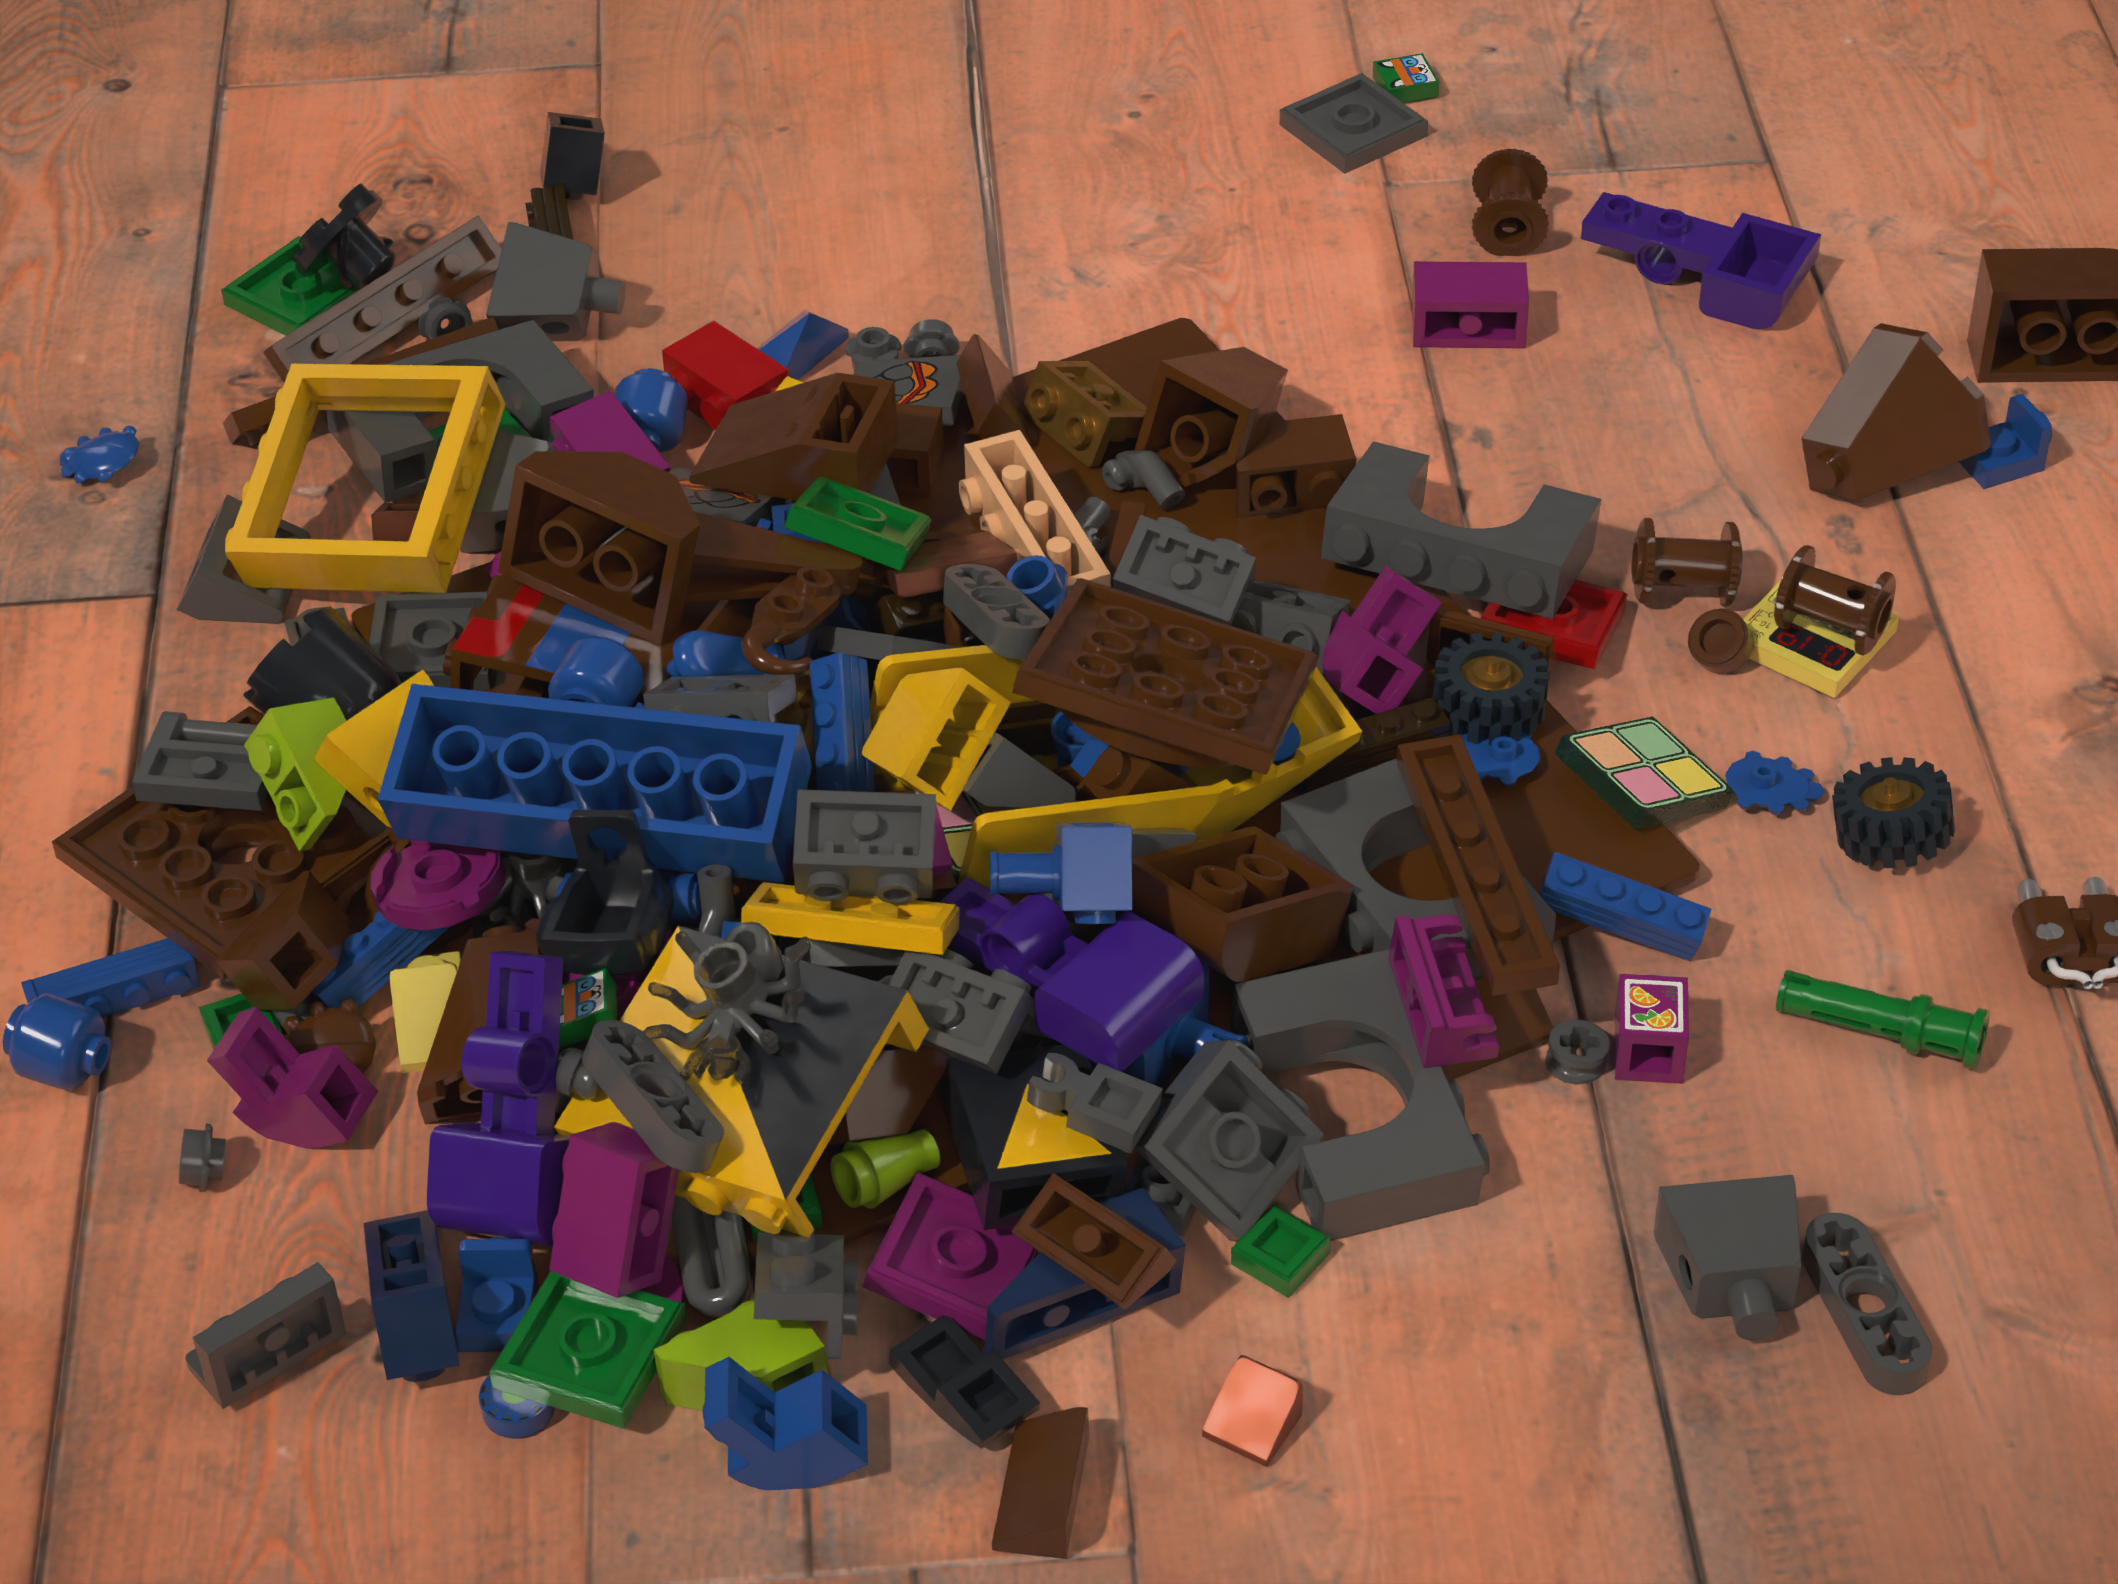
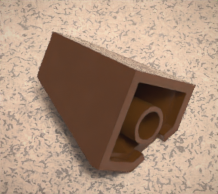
[1801,323,1991,500]
[1134,347,1288,489]
[417,925,541,1124]

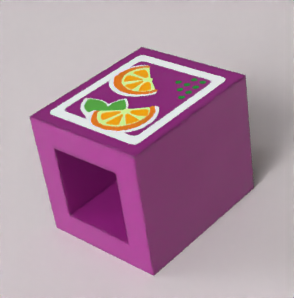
[1614,974,1689,1084]

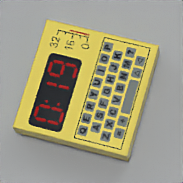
[1743,580,1899,698]

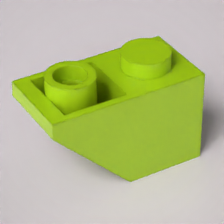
[244,697,346,852]
[654,1300,828,1411]

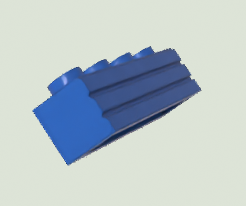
[810,652,875,792]
[1538,852,1711,962]
[310,911,450,1009]
[21,938,201,1018]

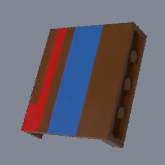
[443,574,720,704]

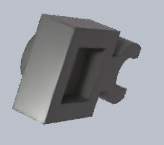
[1027,1053,1163,1153]

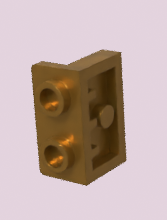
[1022,361,1147,467]

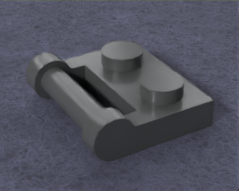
[132,711,269,811]

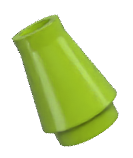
[831,1129,940,1209]

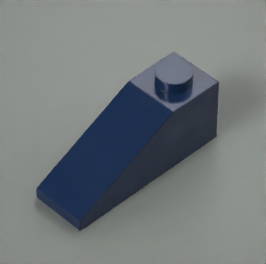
[984,1187,1186,1359]
[363,1210,460,1382]

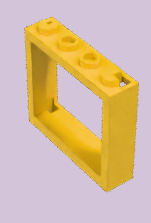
[225,364,506,593]

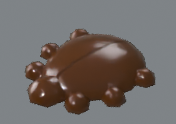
[283,999,376,1074]

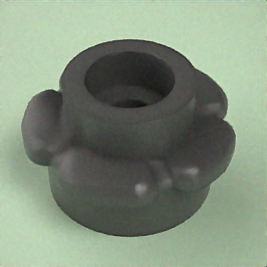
[418,297,473,341]
[904,319,960,358]
[846,327,901,371]
[179,1123,226,1192]

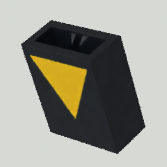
[943,1044,1128,1230]

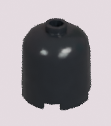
[243,606,402,721]

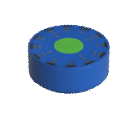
[479,1375,555,1438]

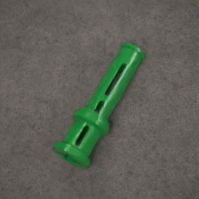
[1776,969,1990,1070]

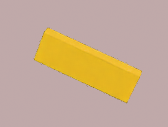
[741,882,960,955]

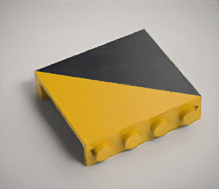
[554,926,929,1238]

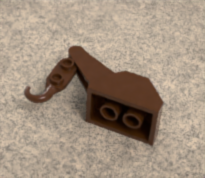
[498,451,863,676]

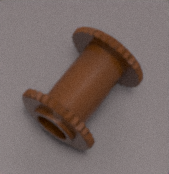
[1472,149,1549,256]
[1631,518,1742,607]
[1774,545,1896,656]

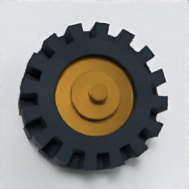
[1433,633,1549,745]
[1832,757,1955,868]

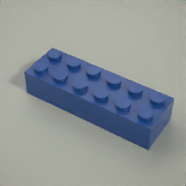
[378,684,812,883]

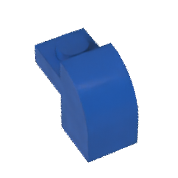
[703,1357,868,1490]

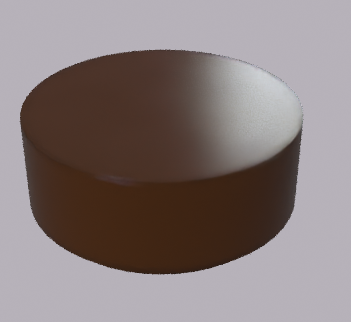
[1688,608,1754,674]

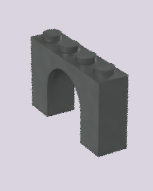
[326,320,594,503]
[1321,441,1602,619]
[1276,758,1556,980]
[1230,949,1490,1240]

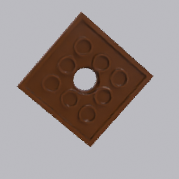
[1012,578,1319,775]
[52,706,392,979]

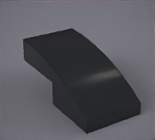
[888,1315,1040,1449]

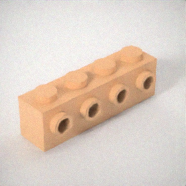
[959,430,1111,594]

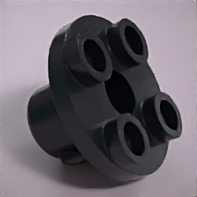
[292,183,396,290]

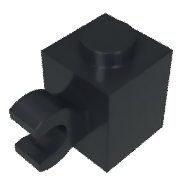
[540,112,605,200]

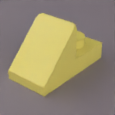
[389,951,461,1074]

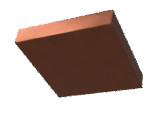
[872,531,1018,598]

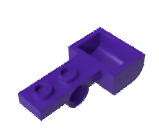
[1581,192,1821,329]
[938,878,1204,1072]
[427,951,570,1247]

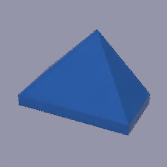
[757,310,849,380]

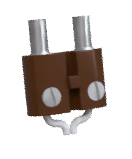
[2012,877,2118,989]

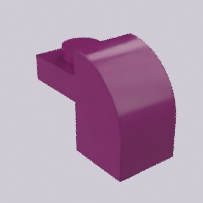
[1322,566,1442,714]
[207,1007,378,1149]

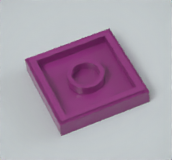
[862,1172,1038,1340]

